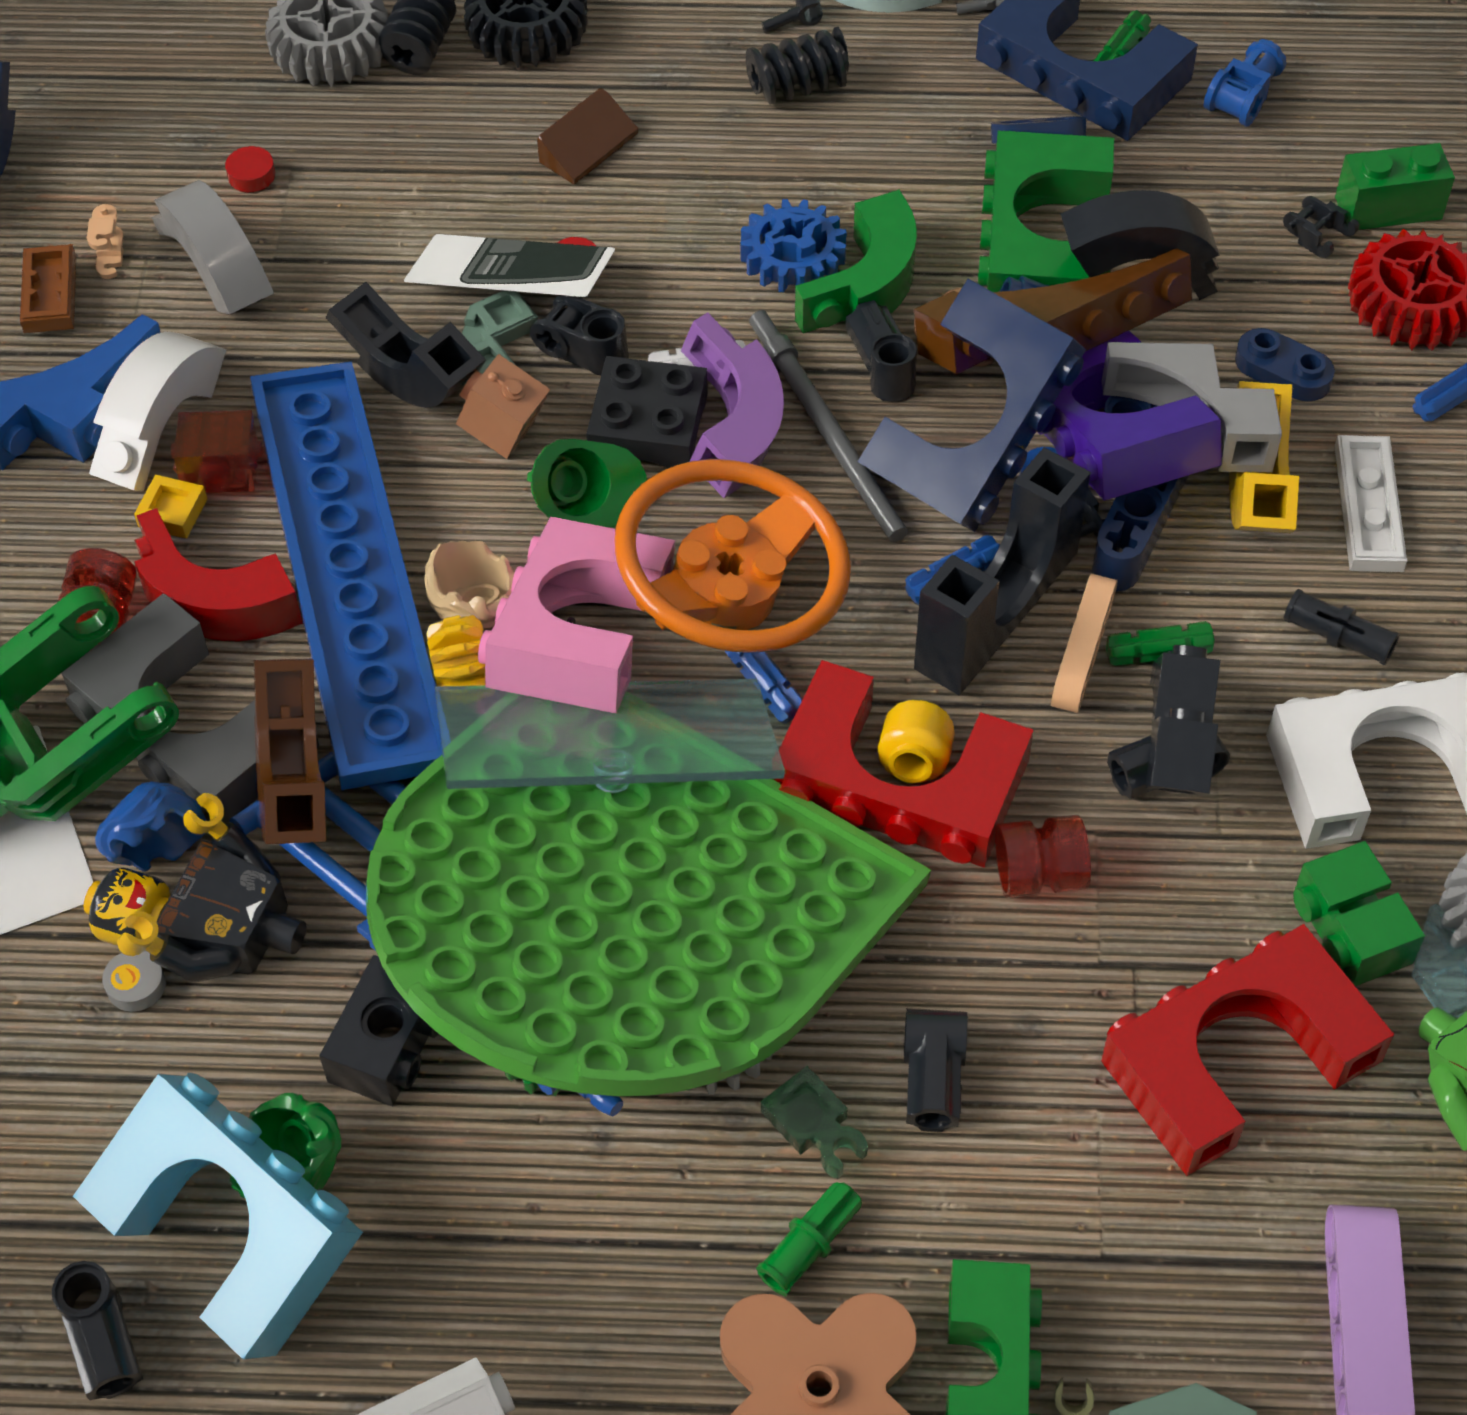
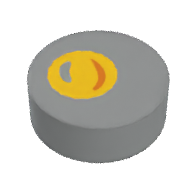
[102,951,166,1012]

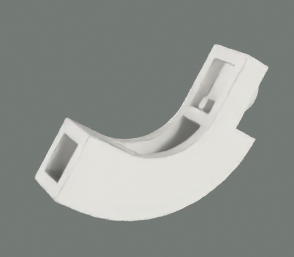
[89,332,226,491]

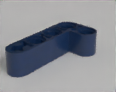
[1092,396,1189,592]

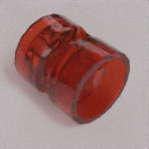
[58,548,138,650]
[995,814,1091,899]

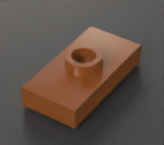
[20,244,77,334]

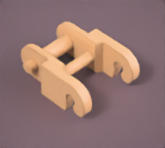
[87,204,124,279]

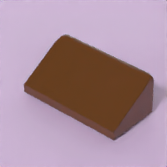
[537,88,638,184]

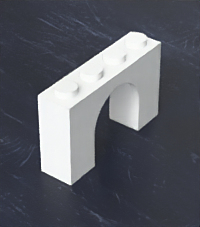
[1266,672,1467,849]

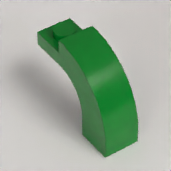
[795,189,917,334]

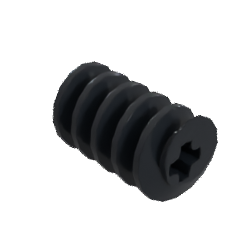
[378,0,457,75]
[746,26,849,105]

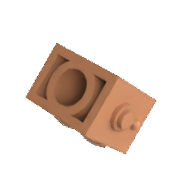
[456,354,551,459]

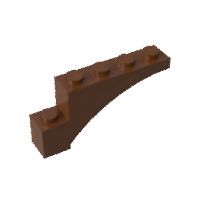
[914,248,1192,374]

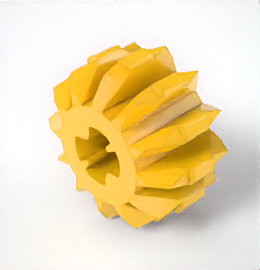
[426,615,497,709]

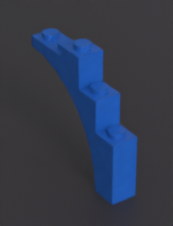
[0,314,161,471]

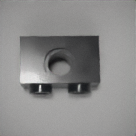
[319,955,439,1107]

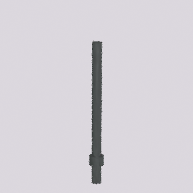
[749,310,908,542]

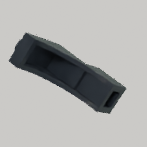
[1145,645,1221,796]

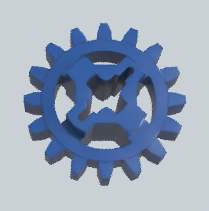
[740,199,847,293]

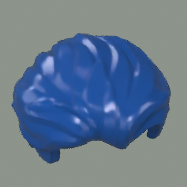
[95,781,207,872]

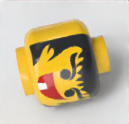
[84,868,171,946]

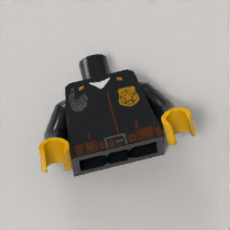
[117,793,307,982]

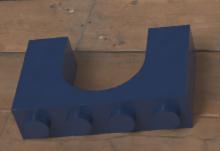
[976,0,1198,141]
[858,279,1086,532]

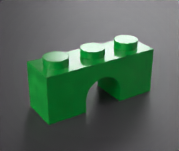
[945,1259,1042,1415]

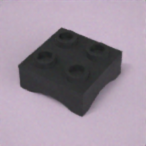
[586,356,708,468]

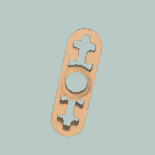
[1051,573,1118,713]

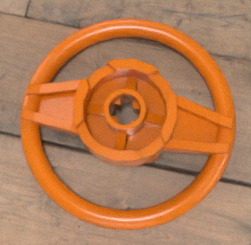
[614,459,851,653]

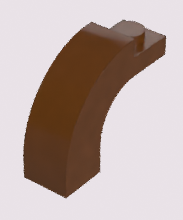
[254,658,326,844]

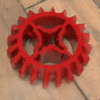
[1348,229,1467,351]

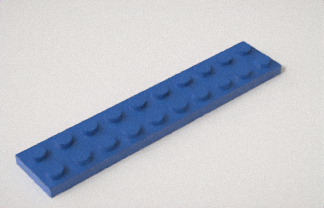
[250,361,451,790]

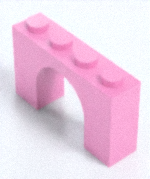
[478,517,675,714]

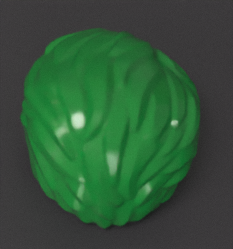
[228,1093,342,1199]

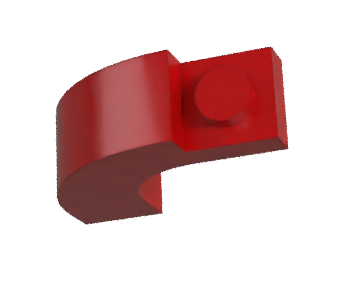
[134,508,303,641]

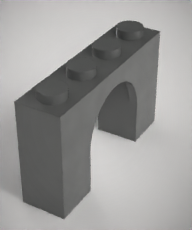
[61,593,319,825]

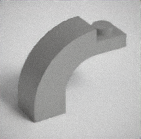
[151,180,274,314]

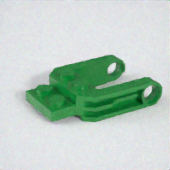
[0,586,179,821]

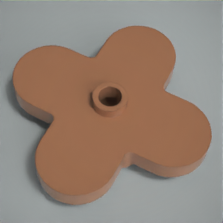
[720,1293,916,1415]

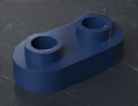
[991,116,1087,144]
[1235,328,1335,401]

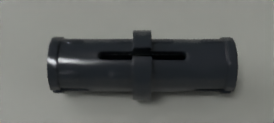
[1283,589,1400,665]

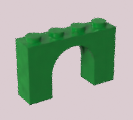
[977,130,1114,292]

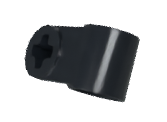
[530,295,629,376]

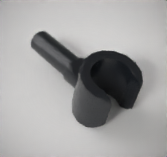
[761,0,823,33]

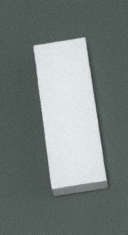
[1335,435,1407,572]

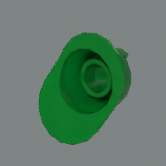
[527,438,647,528]

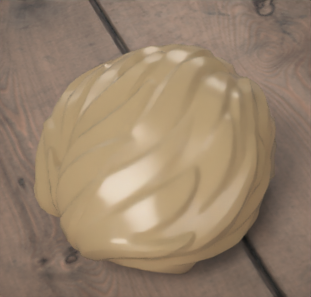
[424,540,515,630]

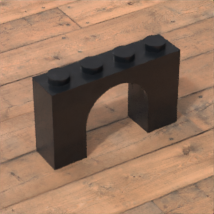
[914,447,1091,696]

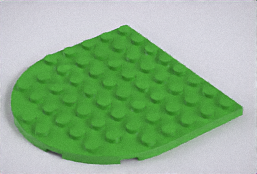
[366,693,931,1096]

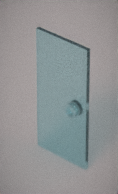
[435,679,785,793]

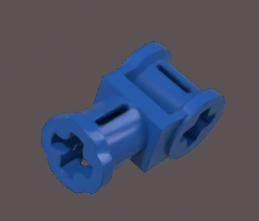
[1203,39,1286,127]

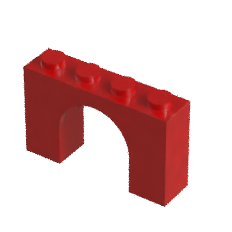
[772,660,1034,868]
[1101,924,1394,1177]

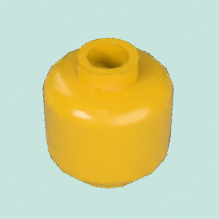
[877,700,955,783]

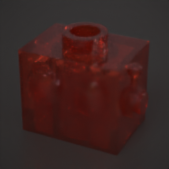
[171,410,263,493]

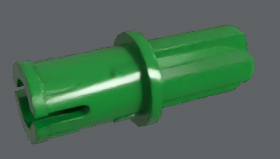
[756,1182,862,1296]

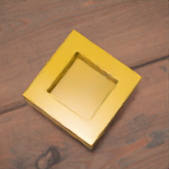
[134,474,207,539]

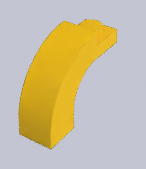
[1229,381,1299,534]

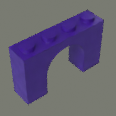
[1038,331,1222,501]

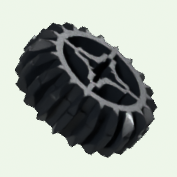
[464,0,588,68]

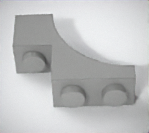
[1101,342,1282,473]

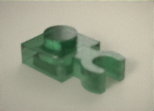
[761,1065,868,1179]

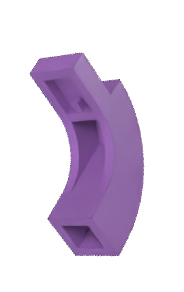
[681,312,784,498]

